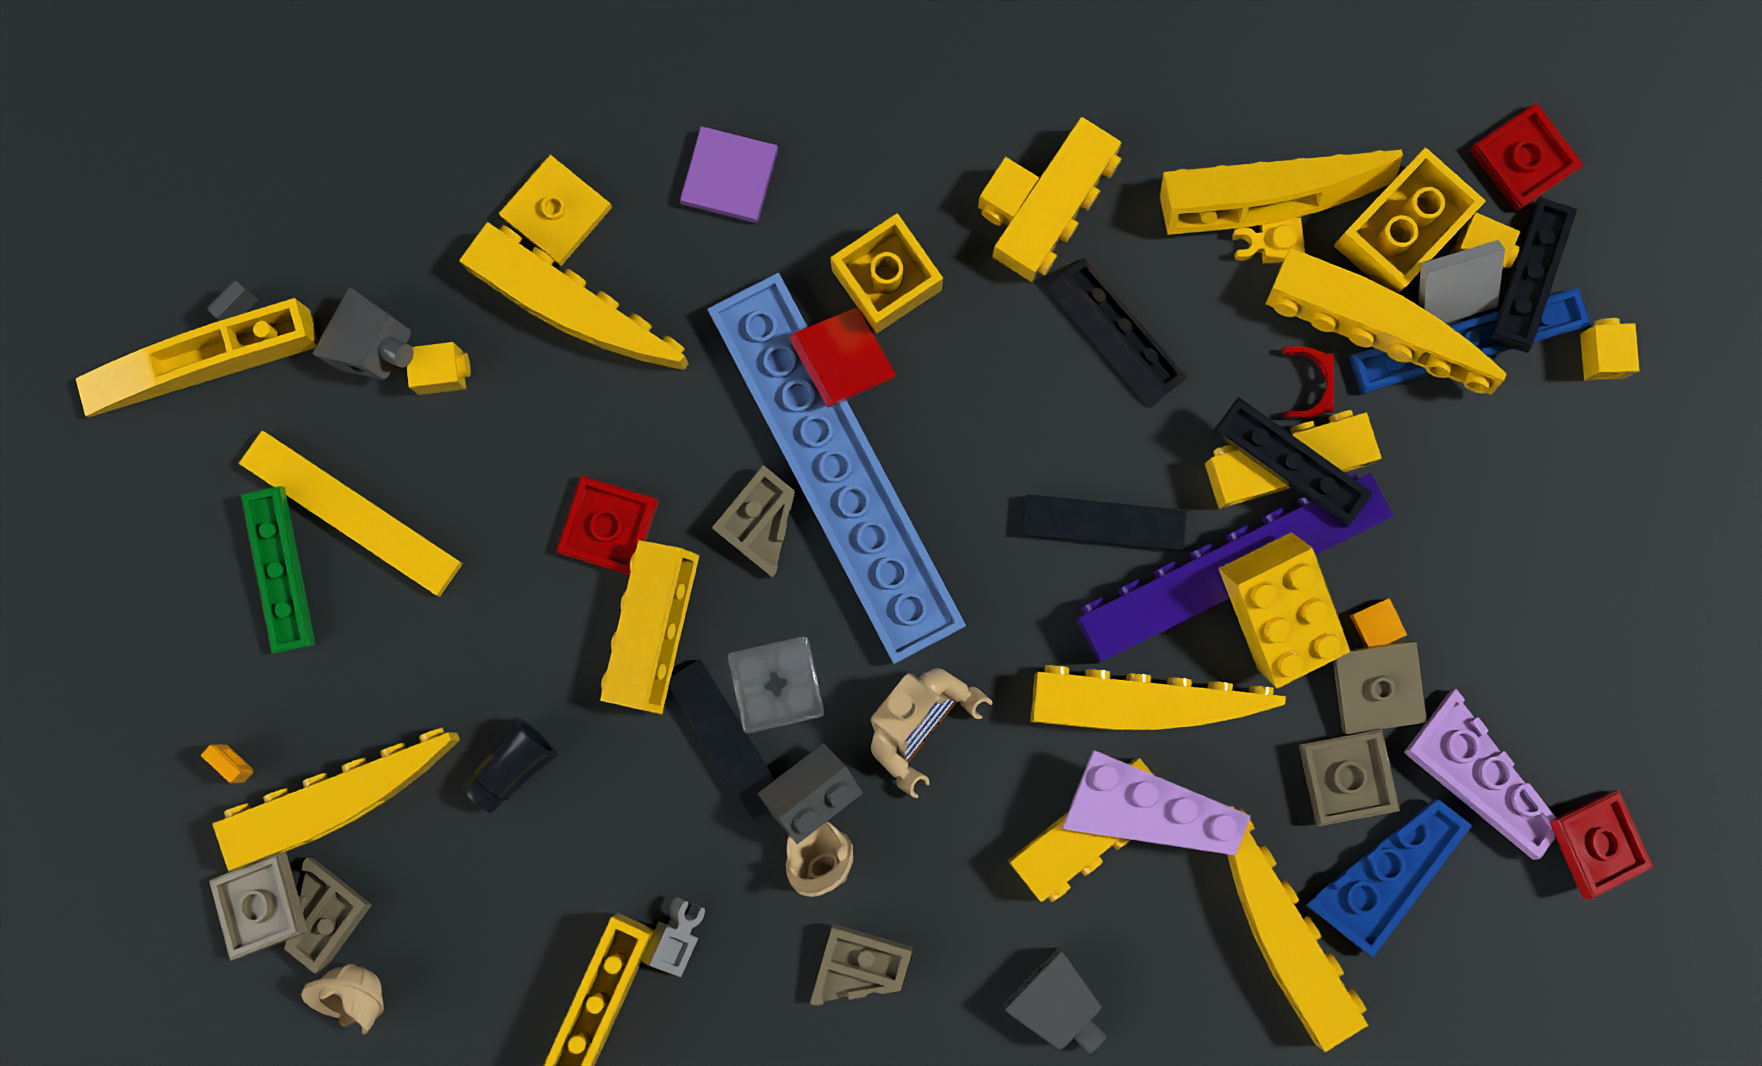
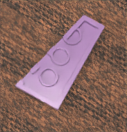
[1404,689,1556,860]
[1062,750,1251,855]

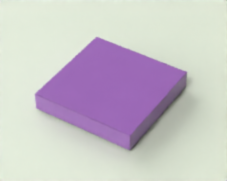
[680,126,778,224]

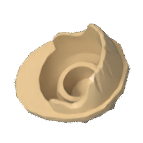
[786,822,853,897]
[301,964,384,1034]

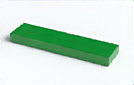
[241,486,316,654]

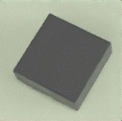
[207,280,259,321]

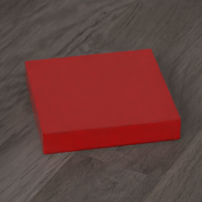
[1470,102,1584,212]
[789,307,896,408]
[556,475,659,576]
[1549,790,1653,900]

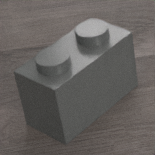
[758,743,863,844]

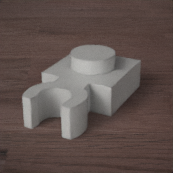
[641,897,705,977]

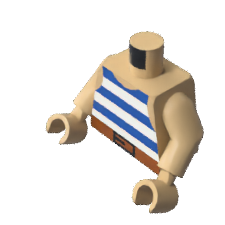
[871,668,992,798]

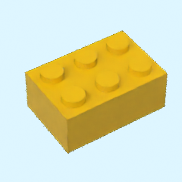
[1333,147,1486,293]
[1218,532,1350,689]

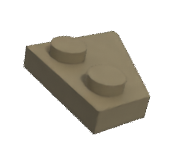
[712,465,795,577]
[284,858,372,974]
[810,924,913,1005]

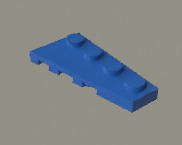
[1303,799,1472,958]

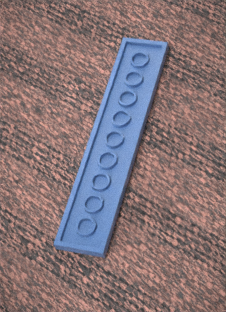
[708,273,966,664]

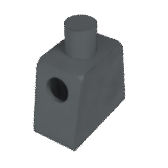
[312,287,413,380]
[1003,948,1106,1054]

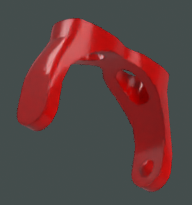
[1283,346,1334,420]

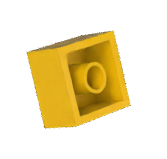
[830,213,943,334]

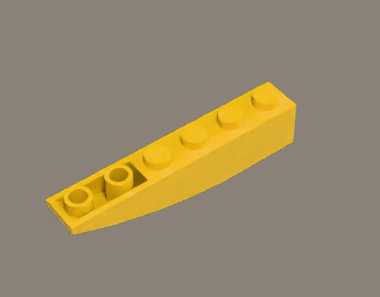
[1160,150,1403,235]
[459,222,689,370]
[1265,248,1507,395]
[75,298,319,417]
[1030,665,1286,730]
[212,728,460,871]
[1226,805,1368,1052]

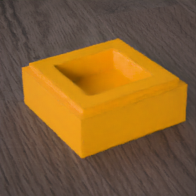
[1350,598,1407,647]
[200,744,254,783]

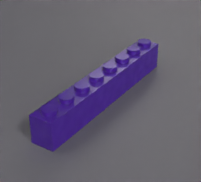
[1076,472,1394,664]

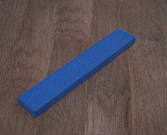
[1349,287,1592,395]

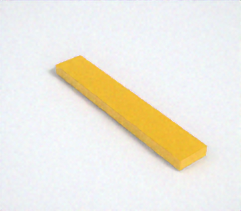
[239,430,463,597]

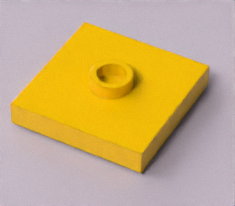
[499,155,612,266]

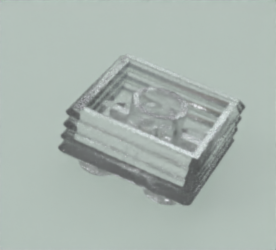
[728,636,825,733]

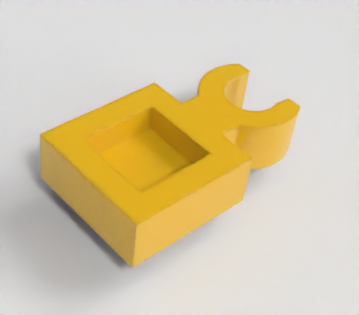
[1232,217,1305,264]

